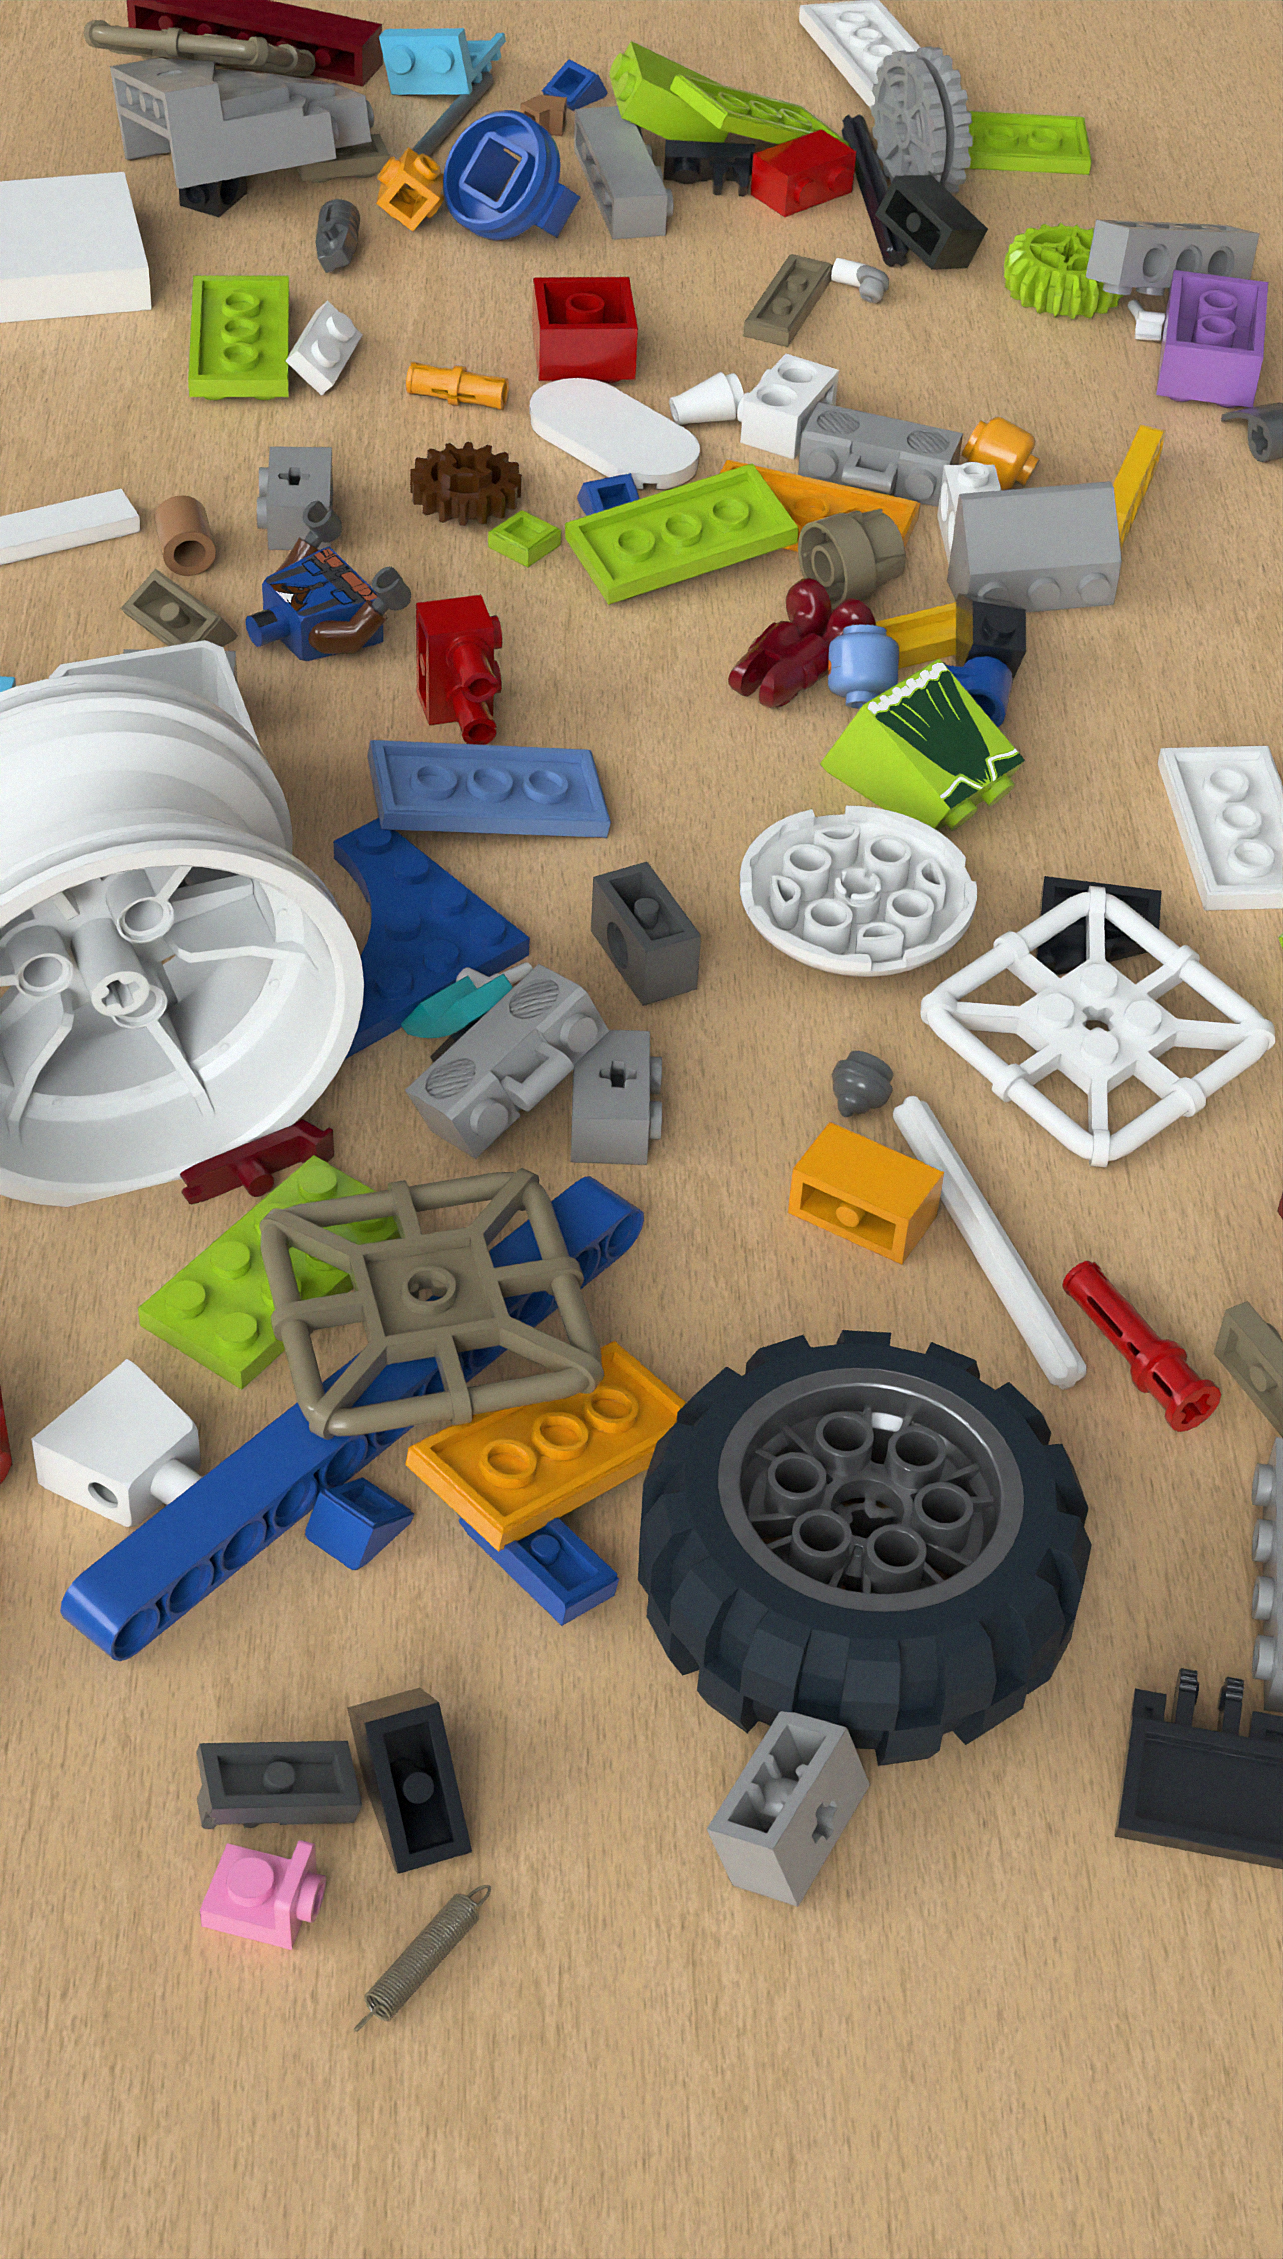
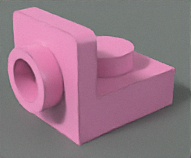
[200,1840,326,1950]

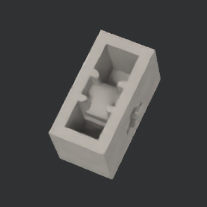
[257,447,333,550]
[571,1030,662,1165]
[707,1711,870,1907]

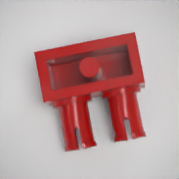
[416,594,502,745]

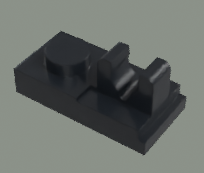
[663,140,755,197]

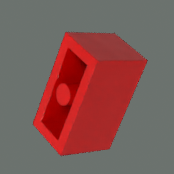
[750,129,856,217]

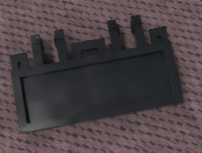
[1114,1668,1283,1869]

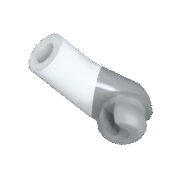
[831,258,889,303]

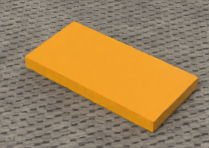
[719,460,921,552]
[405,1340,687,1552]

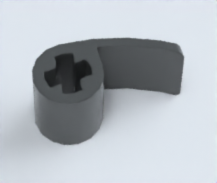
[1221,403,1283,462]

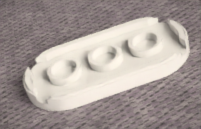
[529,378,700,490]

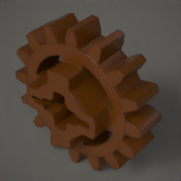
[410,442,522,526]

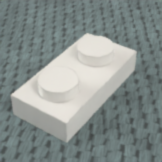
[286,300,363,396]

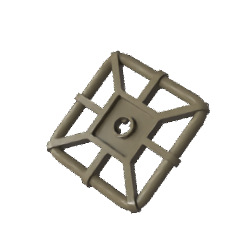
[83,20,315,77]
[259,1168,604,1440]

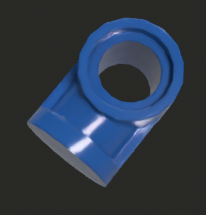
[943,656,1013,727]

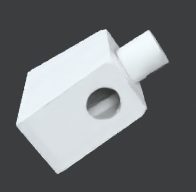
[32,1359,202,1527]

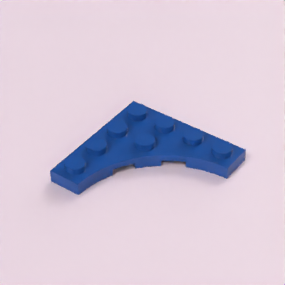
[333,818,530,1060]

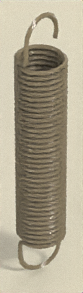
[354,1885,491,2032]

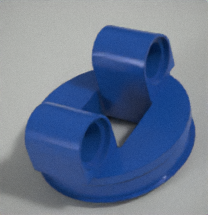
[443,110,581,240]

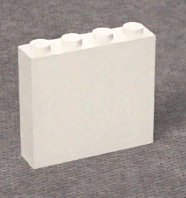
[0,172,152,323]

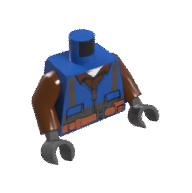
[246,500,411,661]

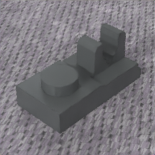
[196,1741,362,1829]

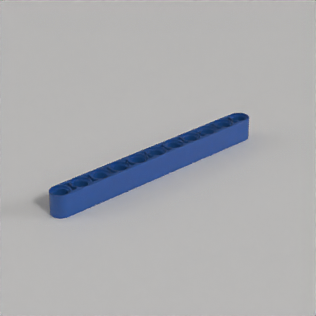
[60,1176,644,1661]

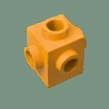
[376,147,444,231]

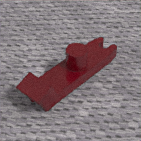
[180,1119,334,1205]

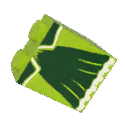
[820,659,1025,831]

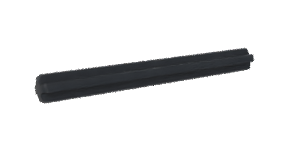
[841,114,909,267]

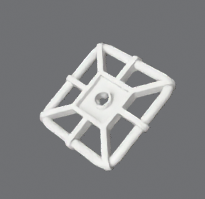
[920,886,1275,1167]

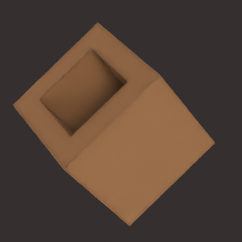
[520,95,567,136]

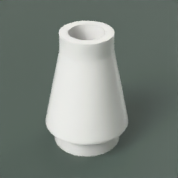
[669,372,744,426]

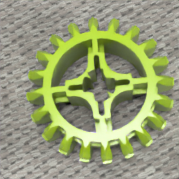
[1004,223,1123,319]

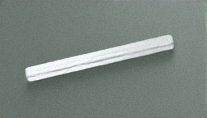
[893,1096,1086,1390]

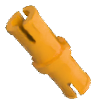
[406,362,509,410]

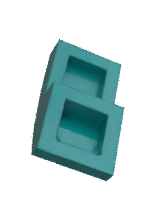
[401,973,513,1038]

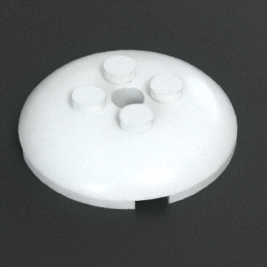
[739,806,977,977]

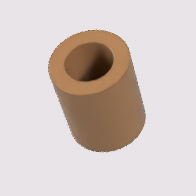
[154,495,216,576]

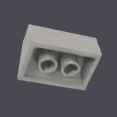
[947,481,1122,613]

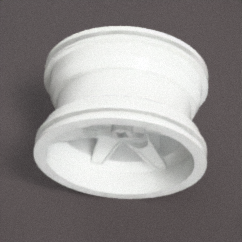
[0,674,364,1207]

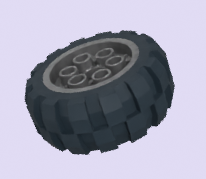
[638,1330,1092,1766]

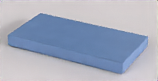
[367,740,611,838]

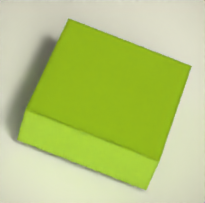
[488,510,561,567]

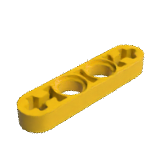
[1113,424,1166,550]

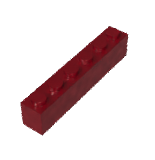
[126,0,383,87]

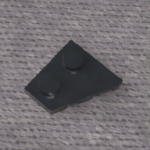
[1035,876,1162,975]

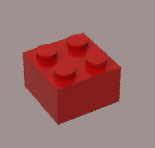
[532,277,638,383]

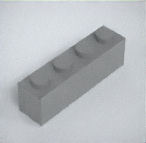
[574,106,674,240]

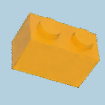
[788,1122,944,1265]

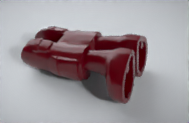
[728,578,876,708]

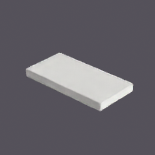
[1157,746,1283,910]

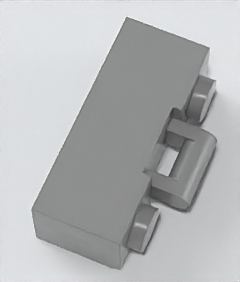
[798,402,963,507]
[405,964,609,1159]

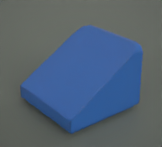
[542,59,608,111]
[577,473,640,516]
[305,1477,414,1570]

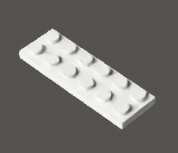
[799,0,921,109]

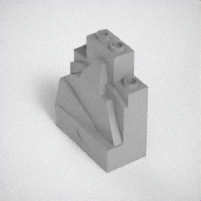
[110,57,374,189]

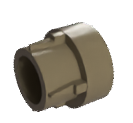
[798,509,906,610]

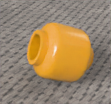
[961,417,1039,490]

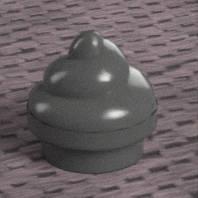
[832,1051,894,1117]

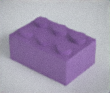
[1156,270,1268,408]

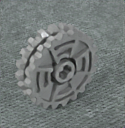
[871,46,973,195]

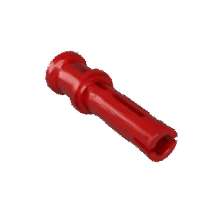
[1062,1261,1221,1432]

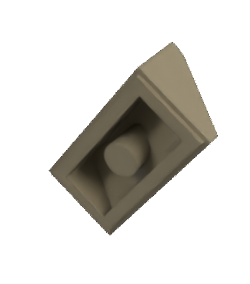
[121,568,238,647]

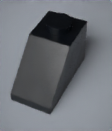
[956,593,1026,680]
[347,1688,472,1874]

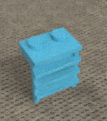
[379,28,506,95]

